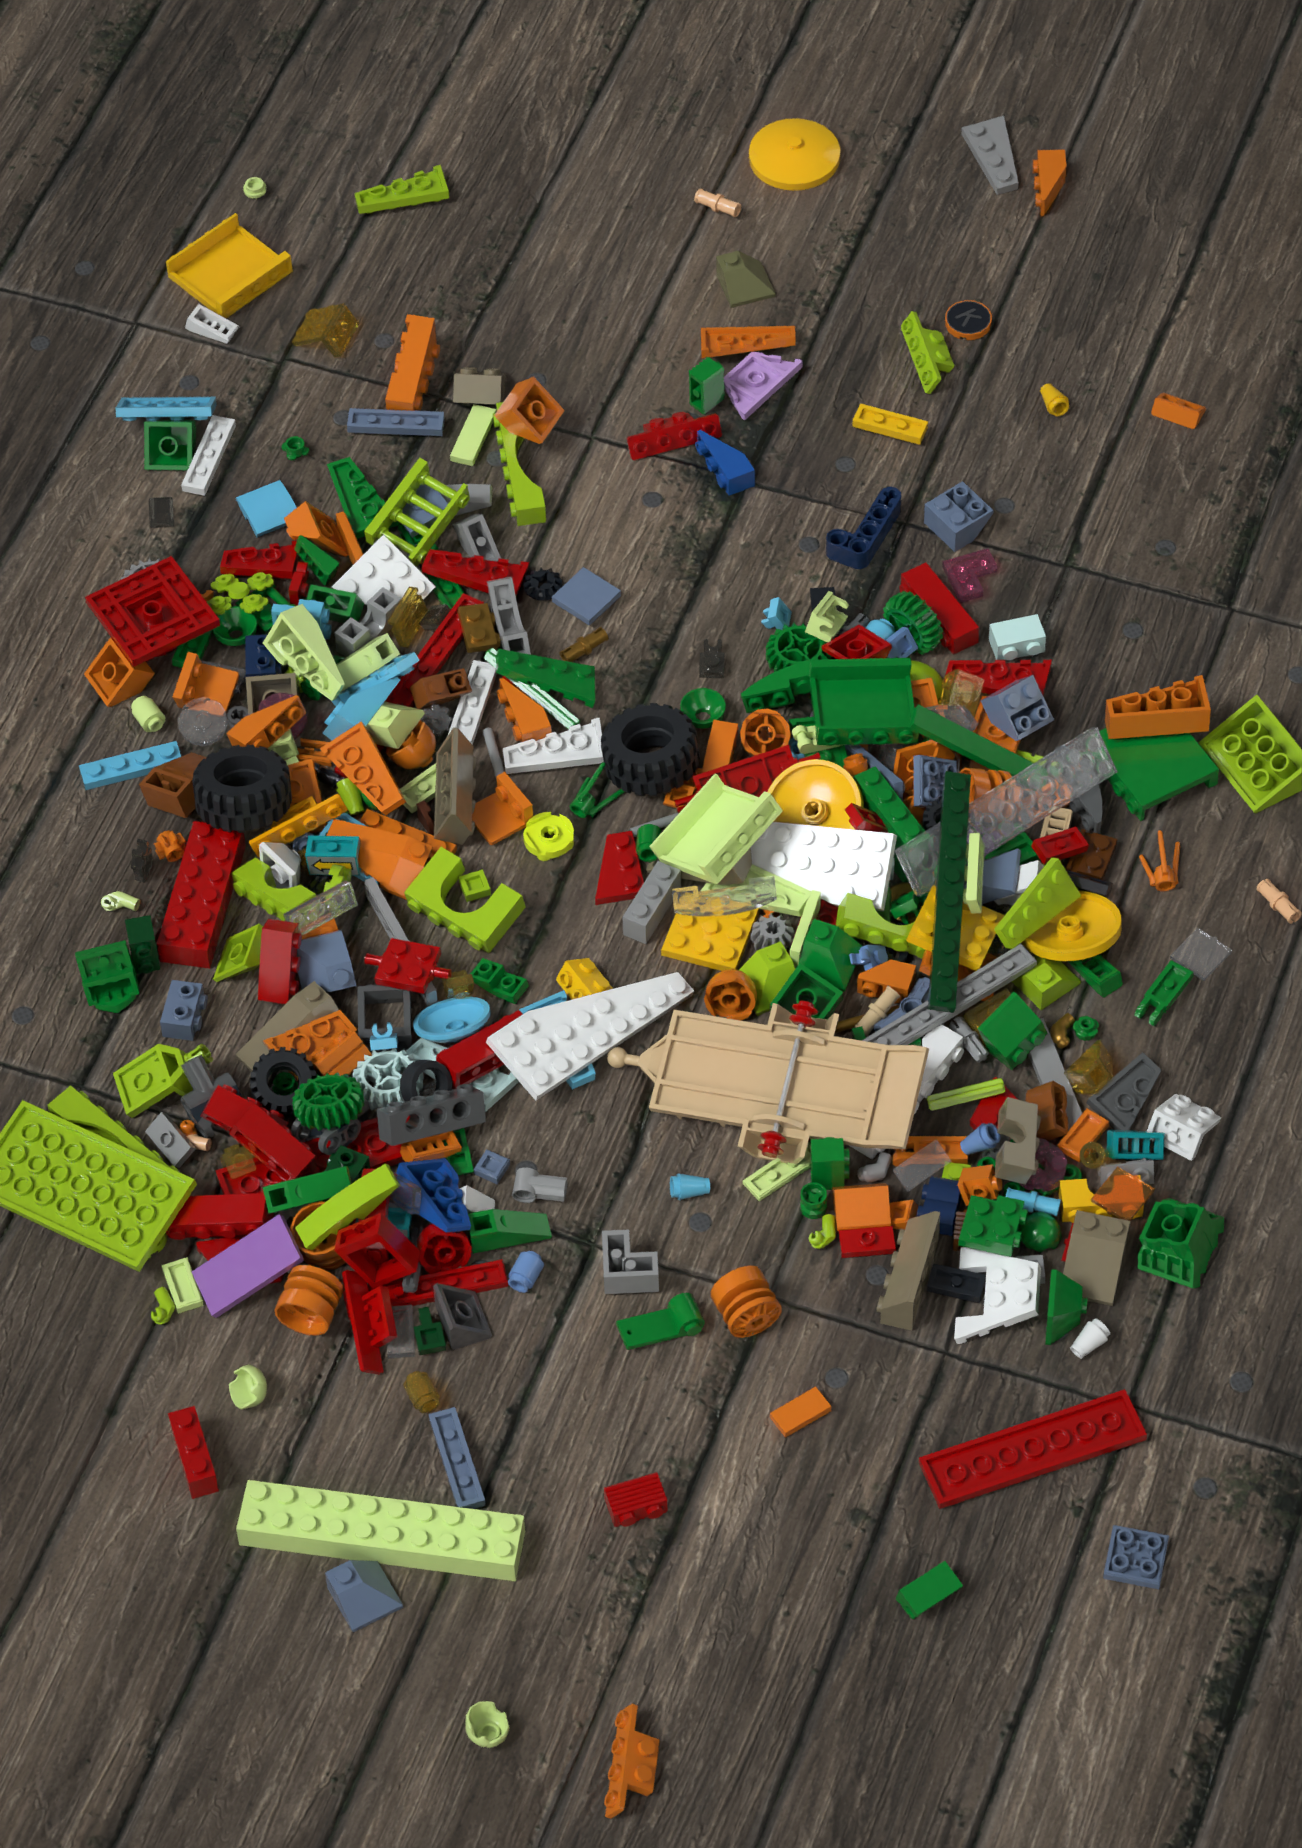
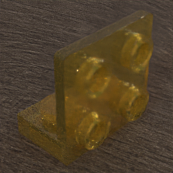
[292,303,360,358]

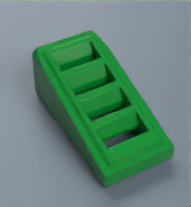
[294,535,339,586]
[1069,954,1123,998]

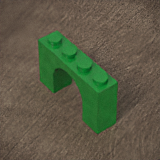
[854,766,929,883]

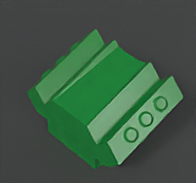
[1138,1198,1224,1288]

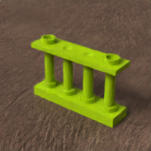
[364,458,470,567]

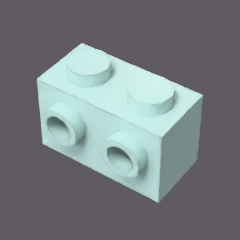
[989,614,1046,660]

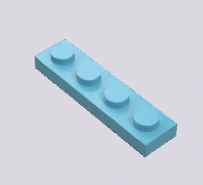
[79,741,181,790]

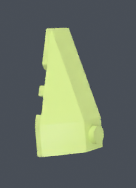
[263,604,345,701]

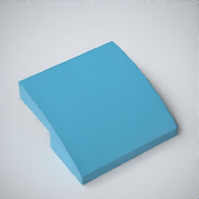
[236,480,297,537]

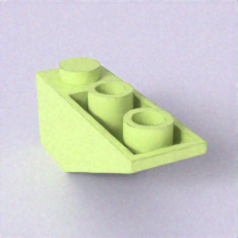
[336,633,400,693]

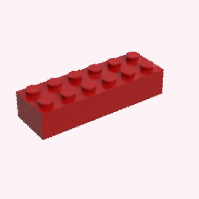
[157,821,246,969]

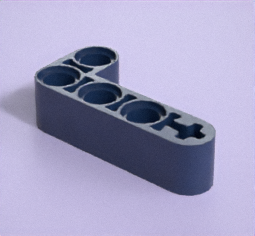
[826,487,901,569]

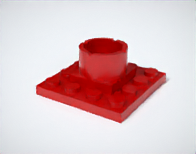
[85,556,220,667]

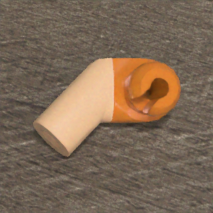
[180,1120,212,1151]

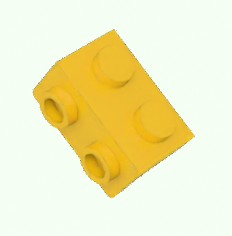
[556,958,613,1000]

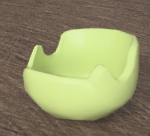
[229,1365,267,1410]
[465,1701,509,1748]

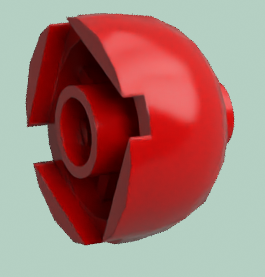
[417,1223,472,1274]

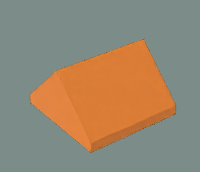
[832,1183,891,1231]

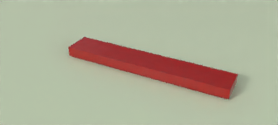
[343,1259,508,1319]

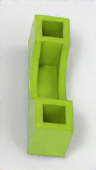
[232,857,321,929]
[836,892,925,959]

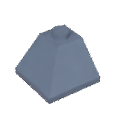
[964,849,1021,904]
[297,930,356,992]
[325,1560,403,1632]

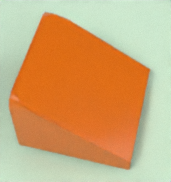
[890,1200,919,1230]

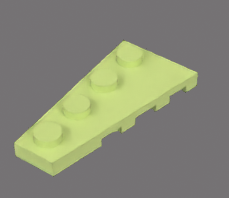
[700,864,810,917]

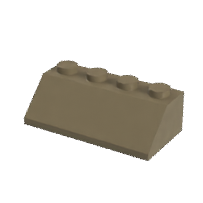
[434,727,476,845]
[877,1211,940,1331]

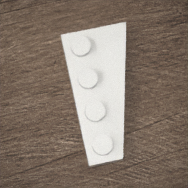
[503,718,604,774]

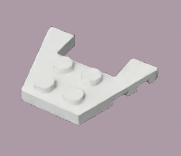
[954,1247,1041,1344]

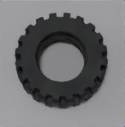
[601,703,700,796]
[192,745,292,833]

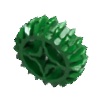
[883,591,943,655]
[766,622,832,672]
[292,1072,365,1131]

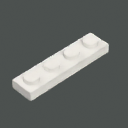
[181,415,236,496]
[448,660,497,745]

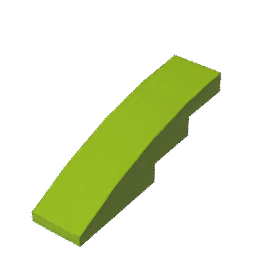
[295,1164,400,1250]

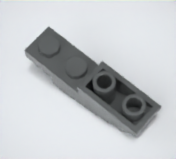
[1053,744,1102,834]

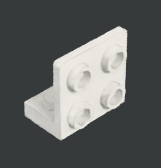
[1147,1094,1221,1160]

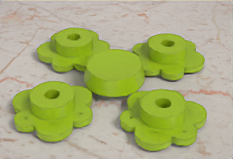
[207,572,274,615]

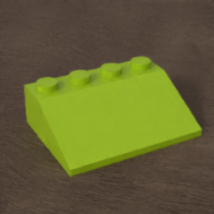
[1198,694,1302,814]

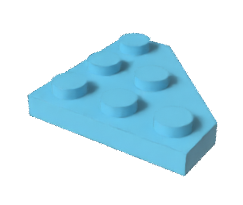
[332,652,420,706]

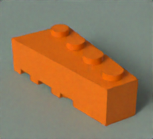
[385,314,440,411]
[893,740,955,826]

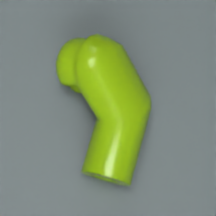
[808,1214,836,1249]
[151,1287,175,1324]

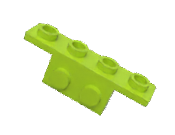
[901,311,954,394]

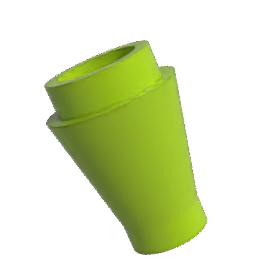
[336,778,365,816]

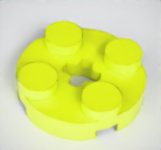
[523,812,574,861]

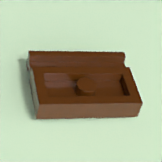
[1066,829,1117,880]

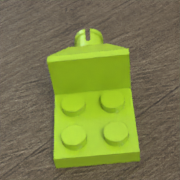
[113,1044,213,1118]

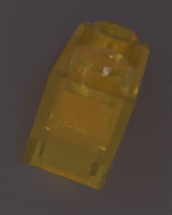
[1064,1040,1113,1094]

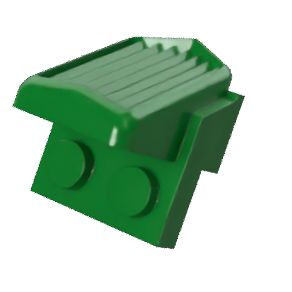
[75,940,140,1013]

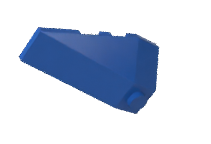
[394,1158,471,1233]

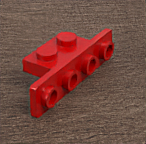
[627,412,722,460]
[342,1270,398,1375]

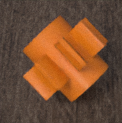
[154,830,186,862]

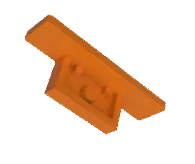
[604,1703,659,1819]

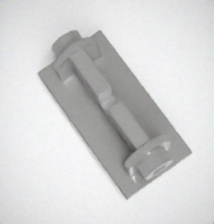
[1097,1158,1154,1190]

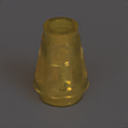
[1080,1142,1108,1169]

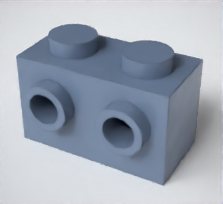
[160,980,208,1041]

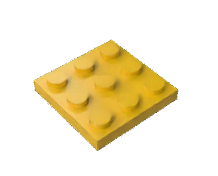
[906,885,1004,971]
[661,890,759,971]

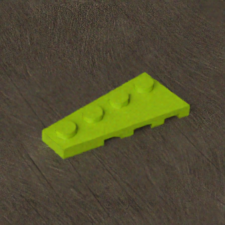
[354,165,449,214]
[994,858,1081,949]

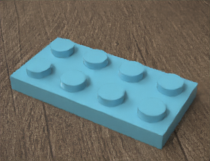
[116,397,216,421]

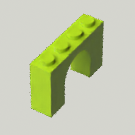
[404,847,526,953]

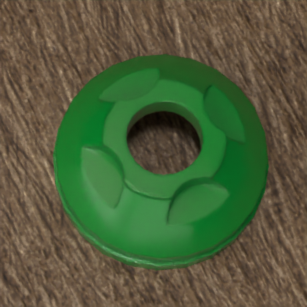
[212,606,257,646]
[680,688,726,729]

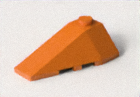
[326,819,433,900]

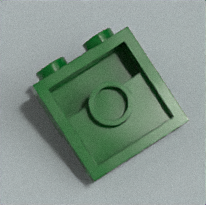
[958,1195,1028,1257]

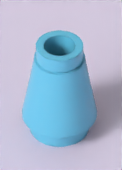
[670,1173,710,1200]

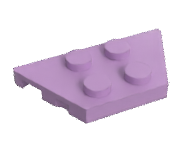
[723,352,803,420]

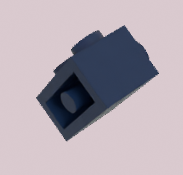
[245,635,282,677]

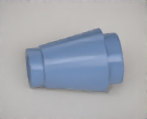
[960,1123,1000,1155]

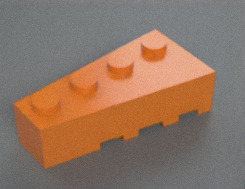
[1105,675,1211,739]

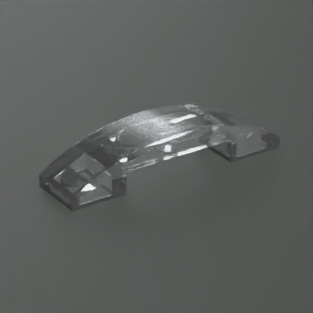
[672,876,777,916]

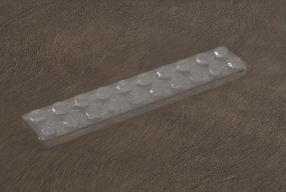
[894,727,1117,896]

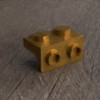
[458,603,500,653]

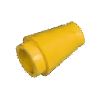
[1040,383,1069,416]

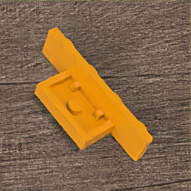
[249,794,348,858]

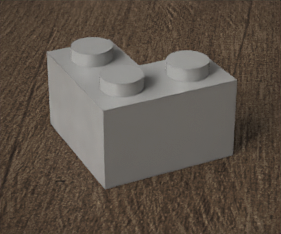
[602,1230,659,1294]

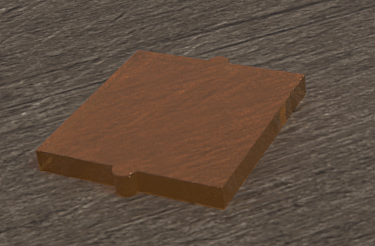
[1091,1166,1155,1221]

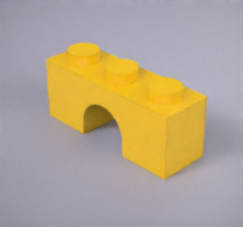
[1059,1175,1144,1223]

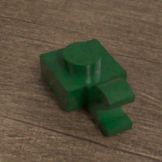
[414,1306,446,1356]

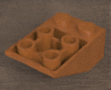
[139,752,207,818]

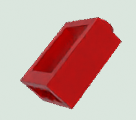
[334,1213,420,1289]

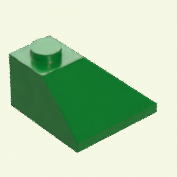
[144,420,196,470]
[798,919,863,992]
[1045,1269,1087,1345]

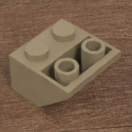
[453,367,506,404]

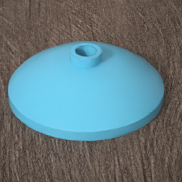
[413,997,491,1043]

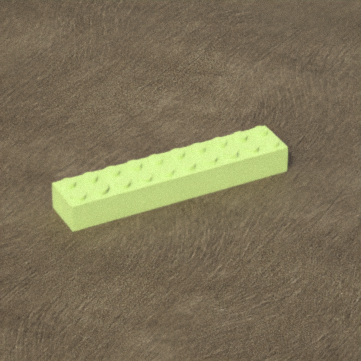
[236,1480,525,1581]

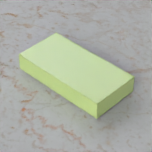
[161,1257,204,1314]

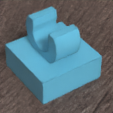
[762,597,791,630]
[370,1022,398,1051]

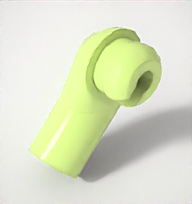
[101,891,141,911]

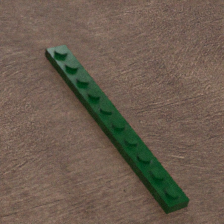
[928,771,971,1013]

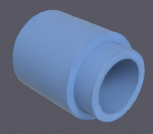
[508,1251,544,1293]

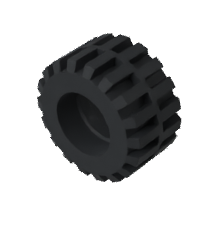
[250,1047,317,1118]

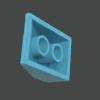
[323,677,401,740]

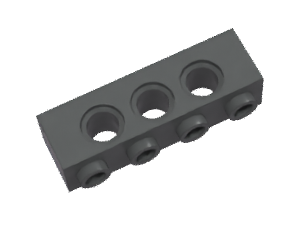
[377,1084,486,1146]

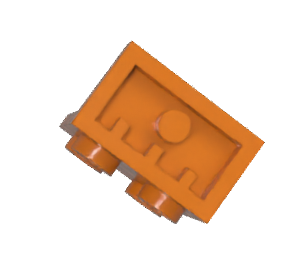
[172,652,239,719]
[472,771,533,845]

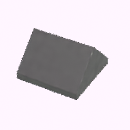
[433,1283,492,1350]

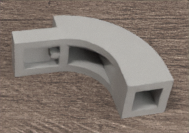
[487,577,531,655]

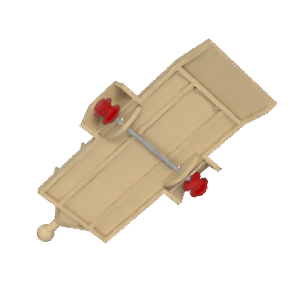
[607,1001,929,1164]

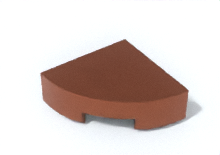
[417,800,434,835]

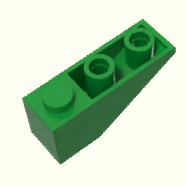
[263,1166,352,1213]
[468,1209,552,1253]

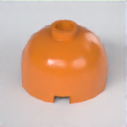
[740,709,791,756]
[386,720,437,769]
[704,969,757,1021]

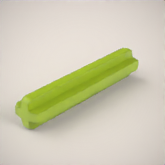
[927,1078,1005,1111]

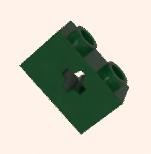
[125,915,161,974]

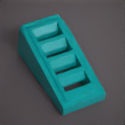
[1106,1130,1165,1160]

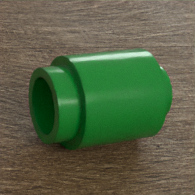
[636,824,662,862]

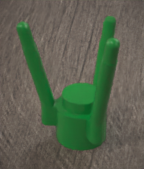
[569,762,624,818]

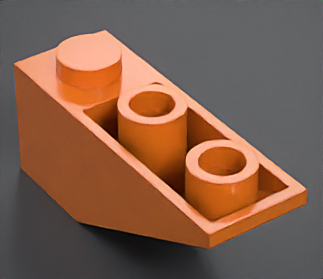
[1033,150,1066,216]
[497,678,552,742]
[226,695,306,749]

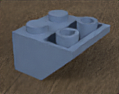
[924,481,993,552]
[980,675,1054,741]

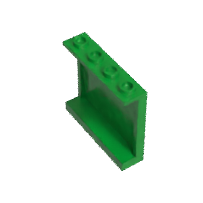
[809,658,919,746]
[1085,728,1219,821]

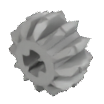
[751,913,795,951]

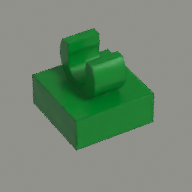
[890,890,920,925]

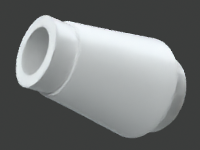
[1070,1319,1110,1359]

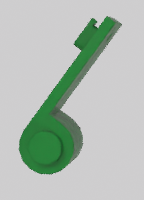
[616,1292,705,1350]

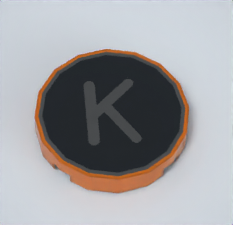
[945,300,992,340]

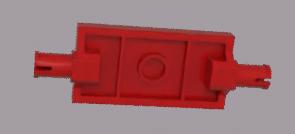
[674,745,821,814]

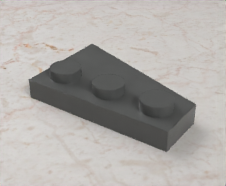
[1087,1052,1162,1131]

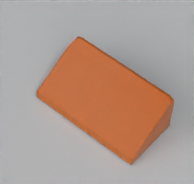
[1151,392,1206,429]

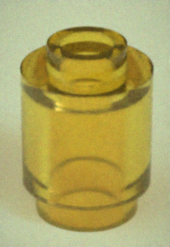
[403,1371,439,1413]

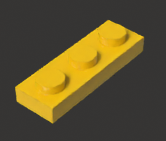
[852,403,928,445]

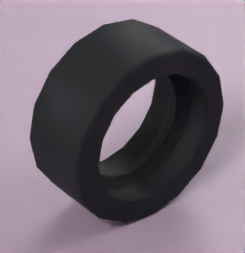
[400,1060,453,1111]

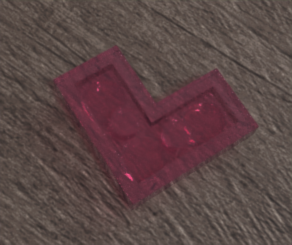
[942,548,997,603]

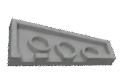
[962,116,1018,195]

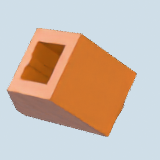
[857,959,916,1003]

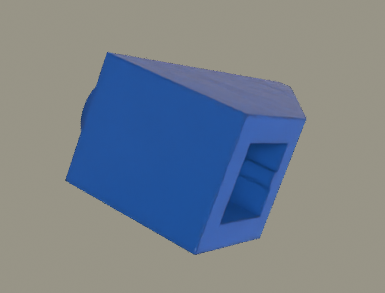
[695,430,755,496]

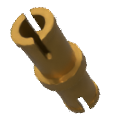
[559,627,609,662]

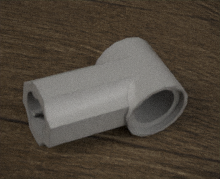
[512,1168,568,1203]

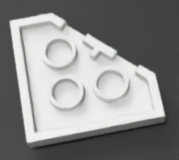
[332,535,436,604]

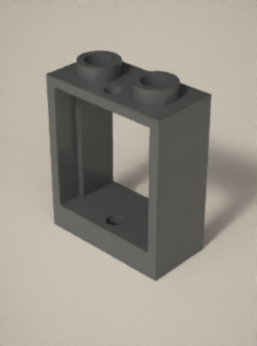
[357,984,412,1052]

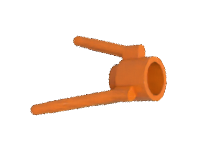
[1139,830,1180,892]

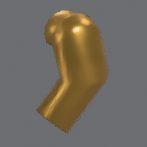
[1050,1013,1075,1049]

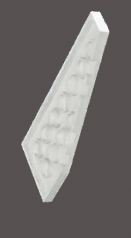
[751,822,897,911]
[486,972,694,1100]

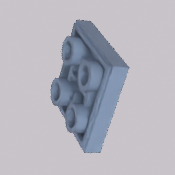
[552,567,621,626]
[913,755,957,808]
[1103,1525,1169,1589]

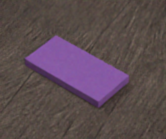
[192,1214,304,1318]

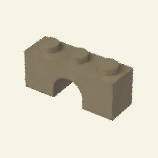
[995,1097,1041,1185]

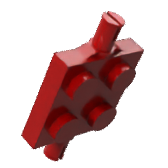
[365,938,452,994]

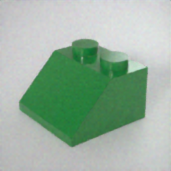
[977,992,1048,1070]

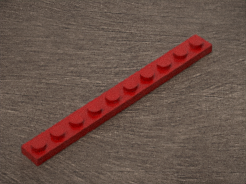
[335,593,484,778]

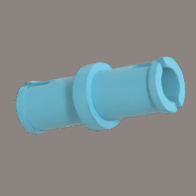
[1006,1187,1061,1216]

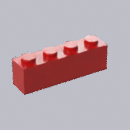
[899,562,979,655]
[436,1010,523,1090]
[166,1193,274,1240]

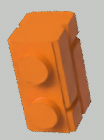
[311,1030,372,1077]

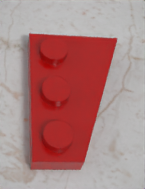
[220,540,299,579]
[595,831,644,905]

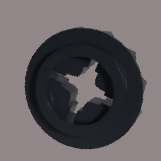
[523,567,563,601]

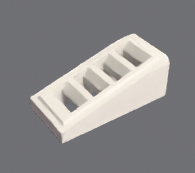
[185,304,239,344]

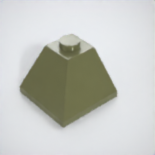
[716,251,775,308]

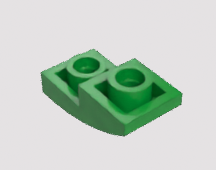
[468,958,529,1004]

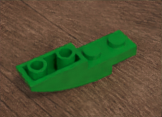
[741,660,811,713]

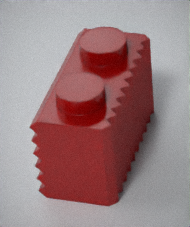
[604,1472,668,1527]

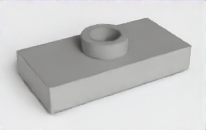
[145,1112,196,1168]

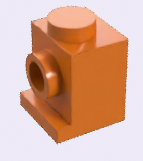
[957,1164,1002,1206]

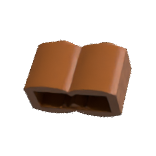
[1025,1081,1068,1141]

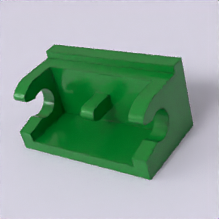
[895,1561,963,1619]

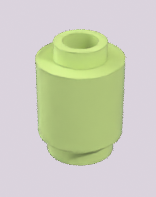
[131,696,165,732]

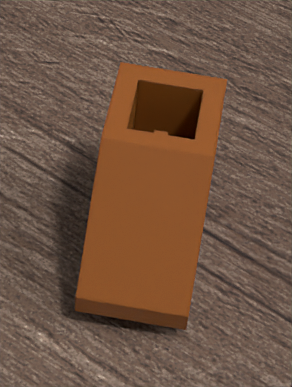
[409,668,472,710]

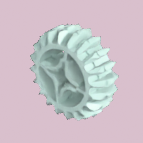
[353,1048,424,1111]

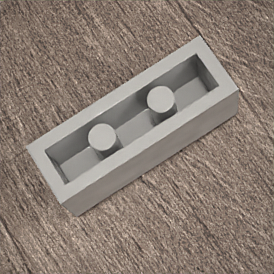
[622,861,681,944]

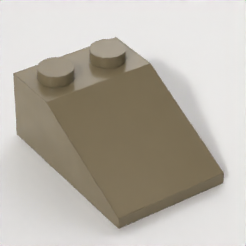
[246,673,301,747]
[1063,1210,1130,1306]

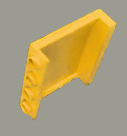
[166,213,293,318]

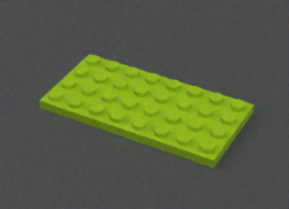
[0,1100,197,1272]

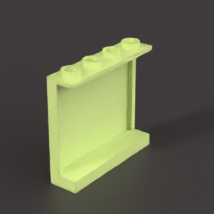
[649,774,783,885]

